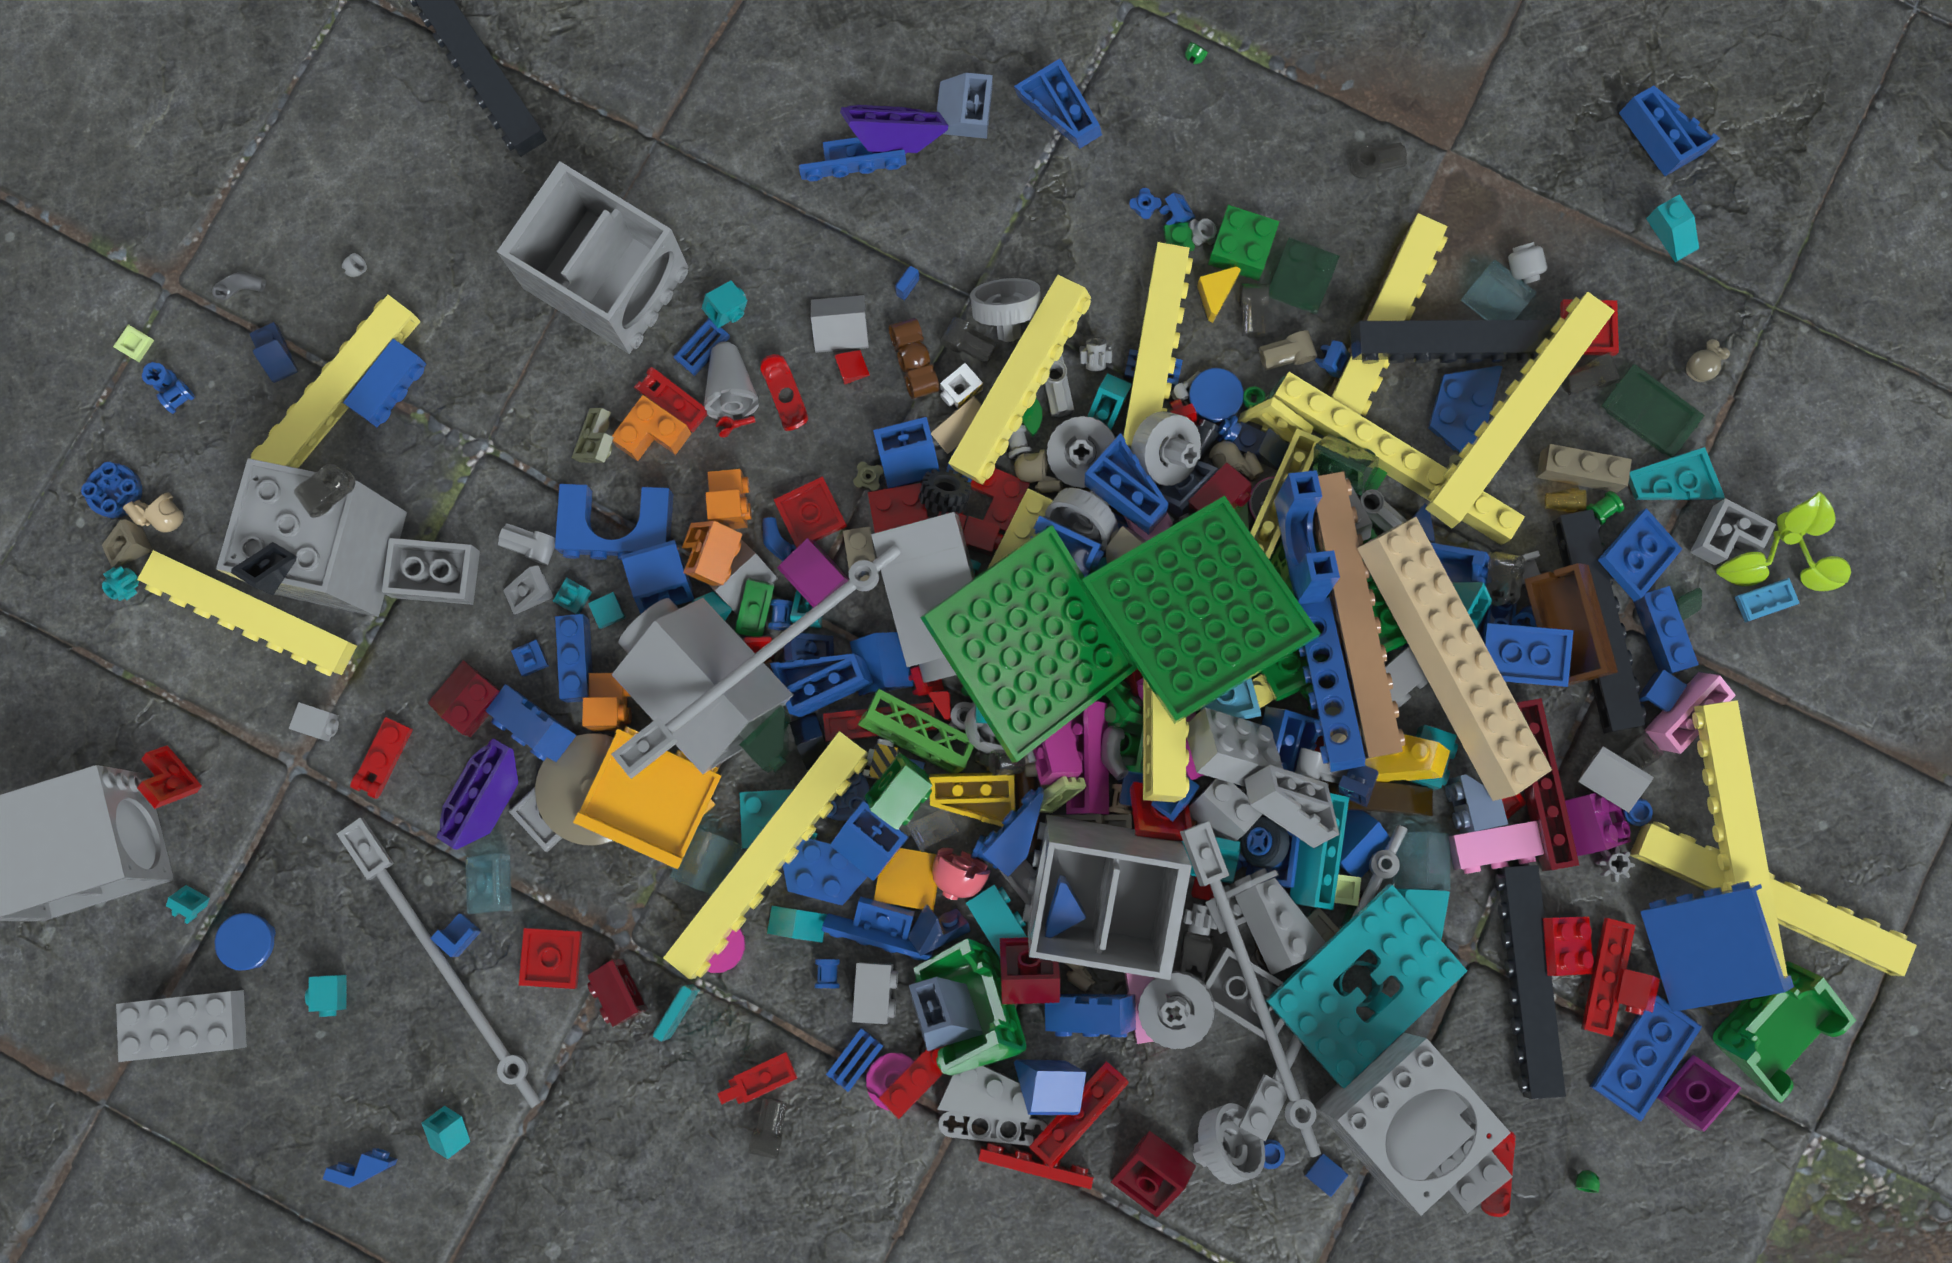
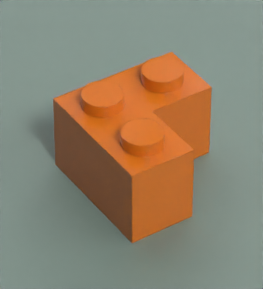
[612,395,692,461]
[706,469,752,529]
[682,521,742,586]
[582,673,632,732]

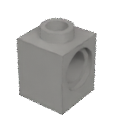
[289,702,339,741]

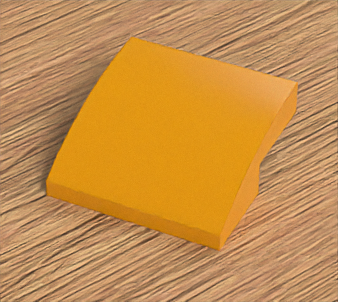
[874,848,938,911]

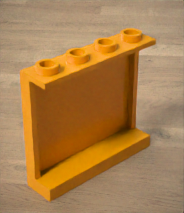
[573,726,722,869]

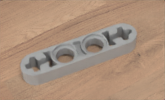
[939,1111,1048,1146]

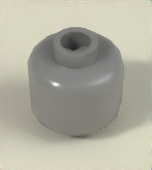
[1508,242,1547,284]

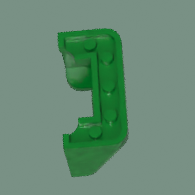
[913,938,1026,1075]
[1713,961,1856,1104]

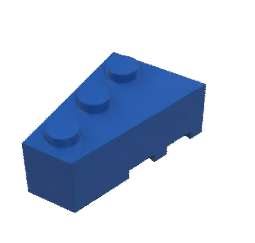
[1014,59,1102,149]
[1619,86,1720,176]

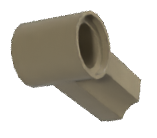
[1259,330,1317,371]

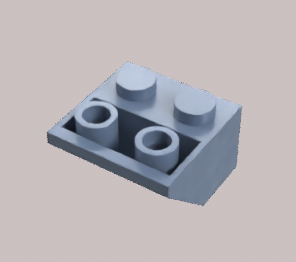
[937,73,993,139]
[1445,774,1508,834]
[909,977,983,1051]

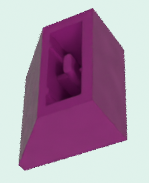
[1565,792,1631,856]

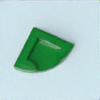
[1022,398,1042,437]

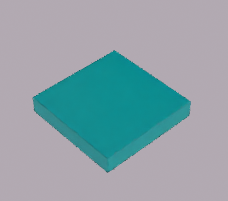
[653,984,700,1042]

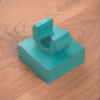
[553,578,592,615]
[166,885,210,924]

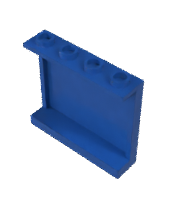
[1640,881,1794,1012]

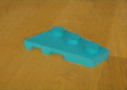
[1628,447,1725,500]

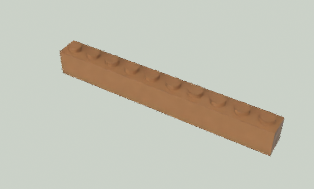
[1313,472,1405,759]

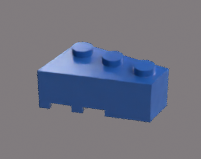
[1084,433,1168,535]
[770,654,874,718]
[485,684,577,762]
[1261,707,1318,773]
[1045,994,1136,1037]

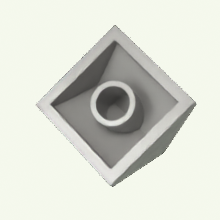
[811,295,869,353]
[708,540,778,616]
[1578,746,1654,813]

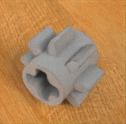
[1080,338,1112,371]
[1596,846,1635,882]
[1183,903,1217,936]

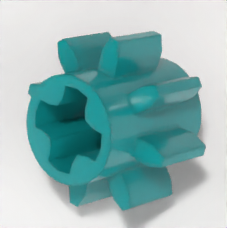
[102,566,139,601]

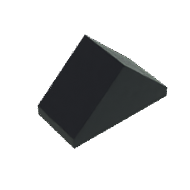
[231,542,297,595]
[789,713,828,771]

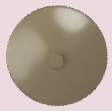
[535,734,614,846]

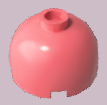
[932,848,990,900]

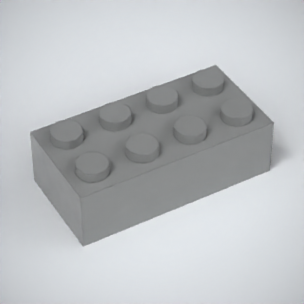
[116,990,247,1062]

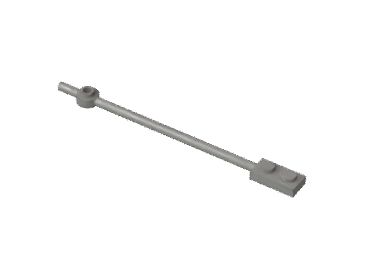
[611,545,901,779]
[337,818,541,1108]
[1180,821,1321,1157]
[1238,825,1408,1141]

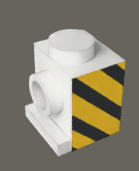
[940,363,983,408]
[863,739,899,780]

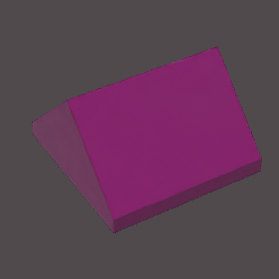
[777,538,850,608]
[1657,1055,1741,1132]

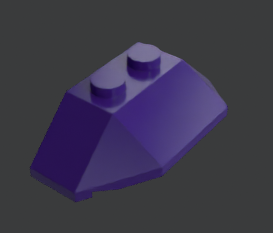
[840,105,949,154]
[436,738,518,850]

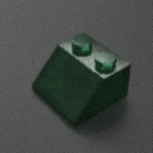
[1266,237,1340,314]
[1313,434,1379,496]
[739,706,790,773]

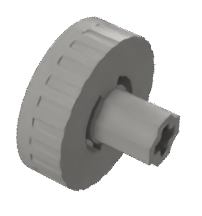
[970,278,1042,342]
[1131,411,1201,486]
[1047,416,1116,488]
[1045,488,1118,551]
[1138,971,1215,1049]
[1193,1103,1265,1185]

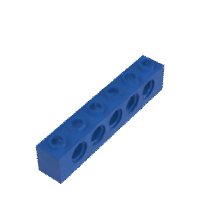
[1299,597,1365,772]

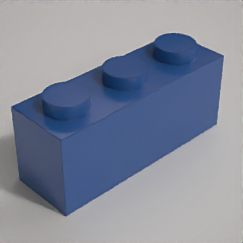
[343,339,426,428]
[1633,586,1699,674]
[555,614,593,703]

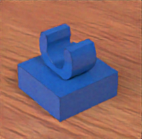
[1159,193,1196,225]
[1315,340,1351,378]
[511,639,549,677]

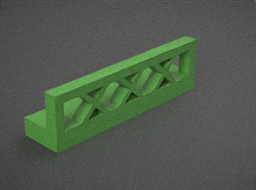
[858,689,974,774]

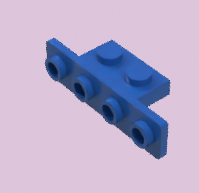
[799,137,906,181]
[821,897,934,960]

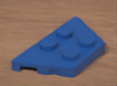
[1428,366,1502,453]
[783,839,868,906]

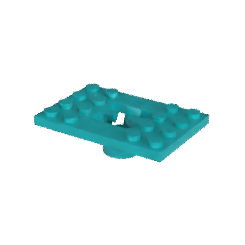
[1265,884,1467,1089]

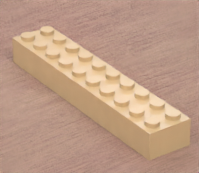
[1357,517,1552,801]

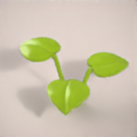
[1716,491,1851,591]

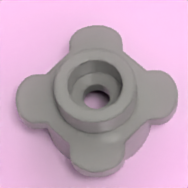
[1189,219,1217,246]

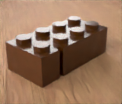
[1524,563,1618,687]

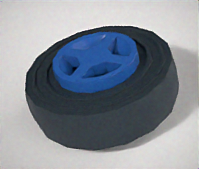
[1241,817,1289,869]

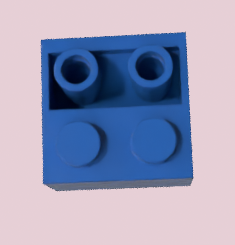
[873,417,940,489]
[621,540,694,614]
[830,801,909,881]

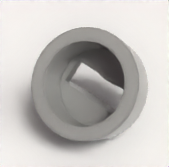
[342,253,367,277]

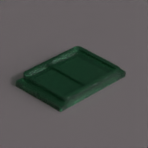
[1601,364,1705,458]

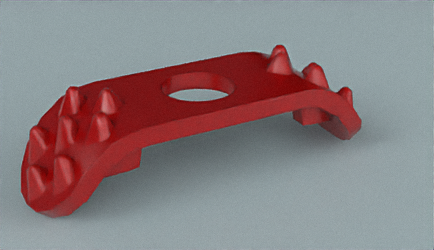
[760,354,808,431]
[1480,1131,1516,1217]

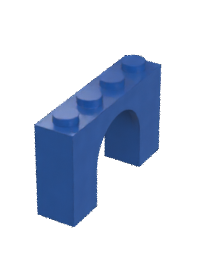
[1274,470,1340,604]
[555,484,673,560]

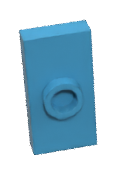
[1735,578,1800,622]

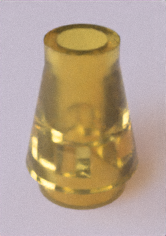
[1544,487,1587,513]

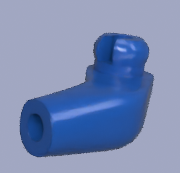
[762,517,796,561]

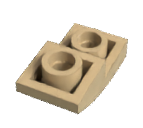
[931,396,982,454]

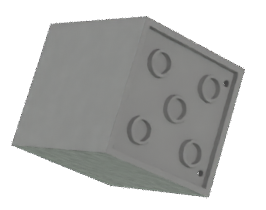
[497,161,688,354]
[216,458,407,617]
[0,765,174,921]
[1023,815,1192,980]
[1314,1032,1511,1216]

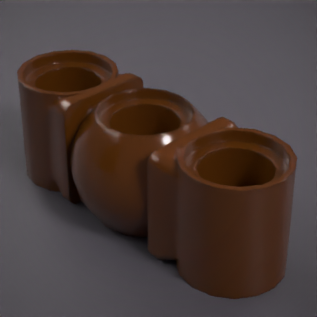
[889,318,939,399]

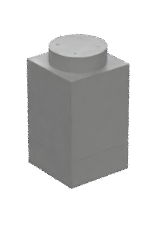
[871,512,976,683]
[612,598,793,774]

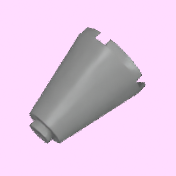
[704,342,759,420]

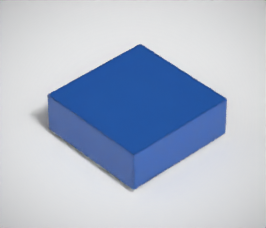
[895,266,920,301]

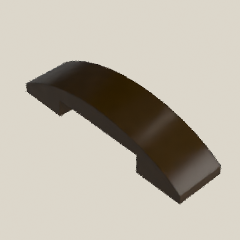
[1322,781,1433,817]

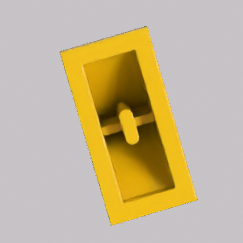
[1197,267,1241,323]

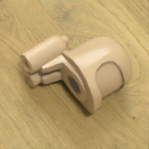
[123,492,184,533]

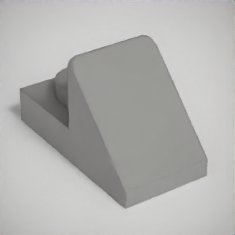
[503,565,553,614]

